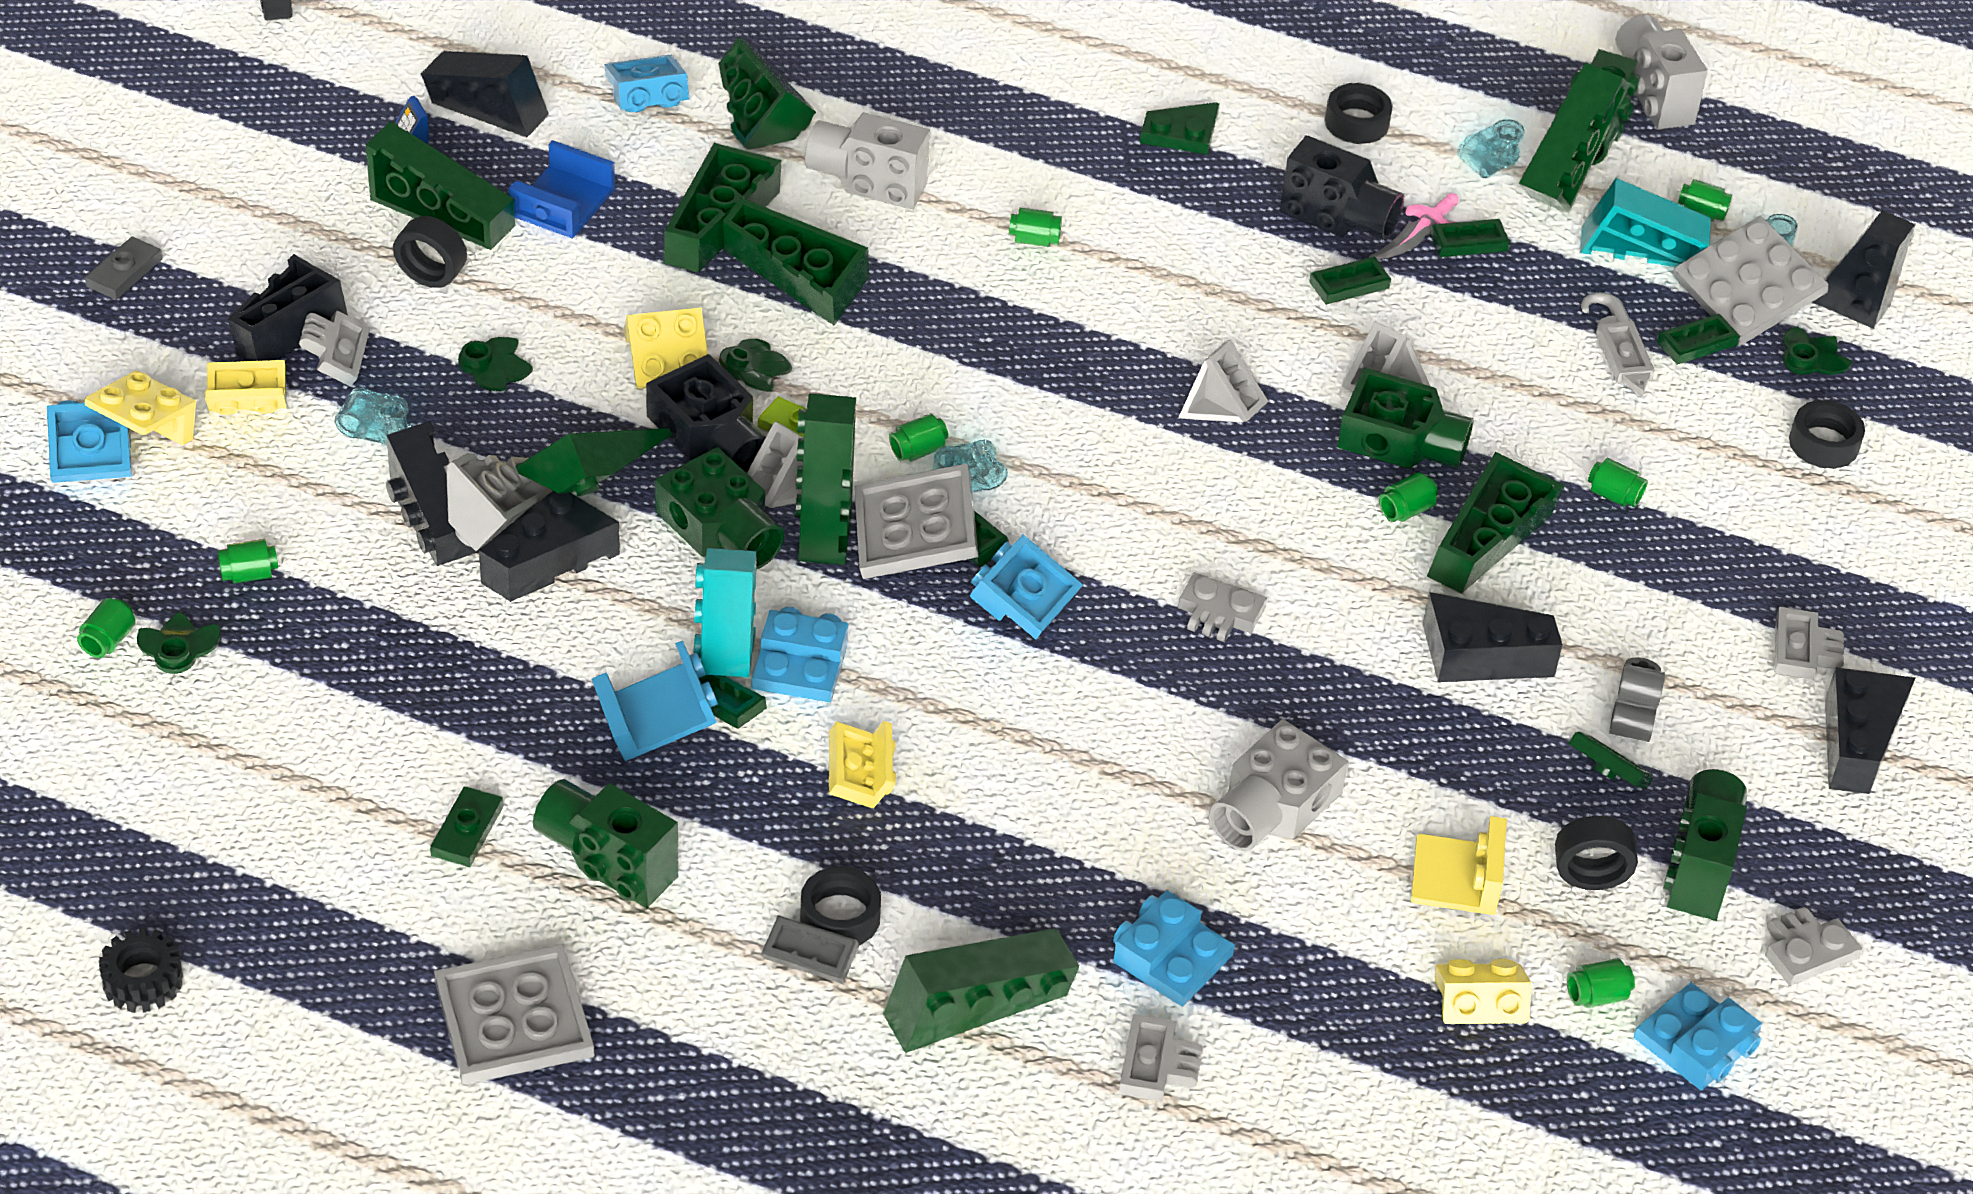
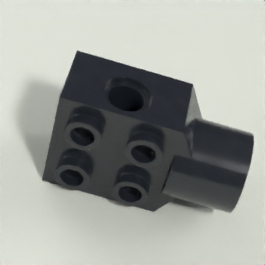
[1279,135,1405,240]
[646,354,766,473]

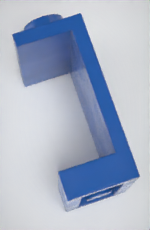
[508,140,615,239]

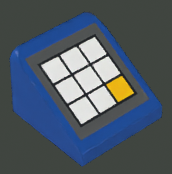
[395,95,430,144]

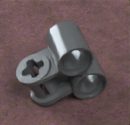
[1609,657,1665,742]

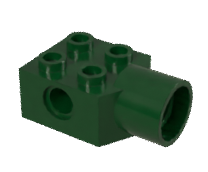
[1591,49,1640,165]
[1337,367,1474,469]
[655,447,784,570]
[1663,769,1747,921]
[532,779,678,909]

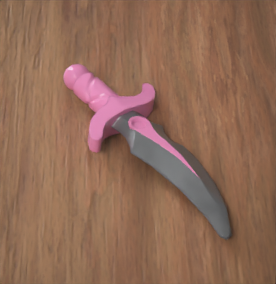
[1369,193,1459,259]

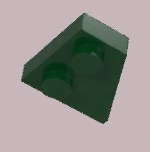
[1140,102,1220,155]

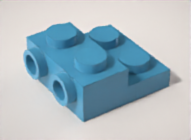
[604,54,689,112]
[47,400,132,483]
[970,534,1083,639]
[752,607,849,703]
[1113,890,1235,1007]
[1634,982,1762,1091]

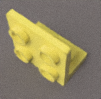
[624,308,708,389]
[85,370,196,445]
[1411,816,1507,915]

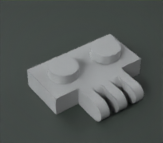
[299,310,370,387]
[1178,572,1267,643]
[1774,607,1844,680]
[1765,907,1863,987]
[1119,1014,1203,1102]

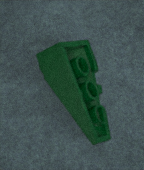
[718,36,817,150]
[516,428,672,496]

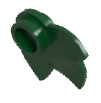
[1783,326,1852,375]
[458,337,533,391]
[719,339,793,392]
[137,612,220,674]

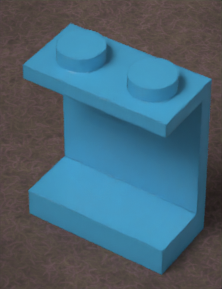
[591,640,718,762]

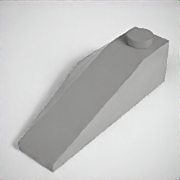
[447,453,553,551]

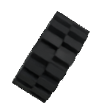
[98,928,183,1013]

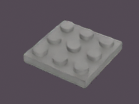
[1673,215,1828,346]
[854,463,979,579]
[434,944,594,1085]

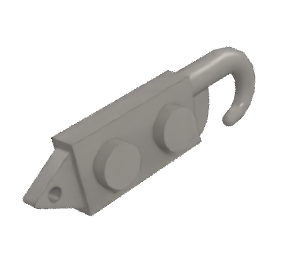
[1581,292,1655,397]

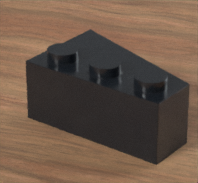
[421,51,549,138]
[1812,210,1916,329]
[228,254,348,361]
[386,421,479,566]
[479,491,620,602]
[1422,592,1563,683]
[1825,667,1916,794]

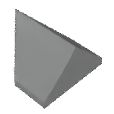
[1341,321,1430,393]
[1178,339,1269,423]
[747,421,804,508]

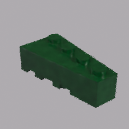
[1518,62,1629,214]
[366,121,515,250]
[664,143,782,272]
[722,197,869,326]
[795,393,856,565]
[1427,452,1565,594]
[883,928,1080,1053]

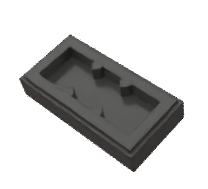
[85,236,163,300]
[761,915,859,984]

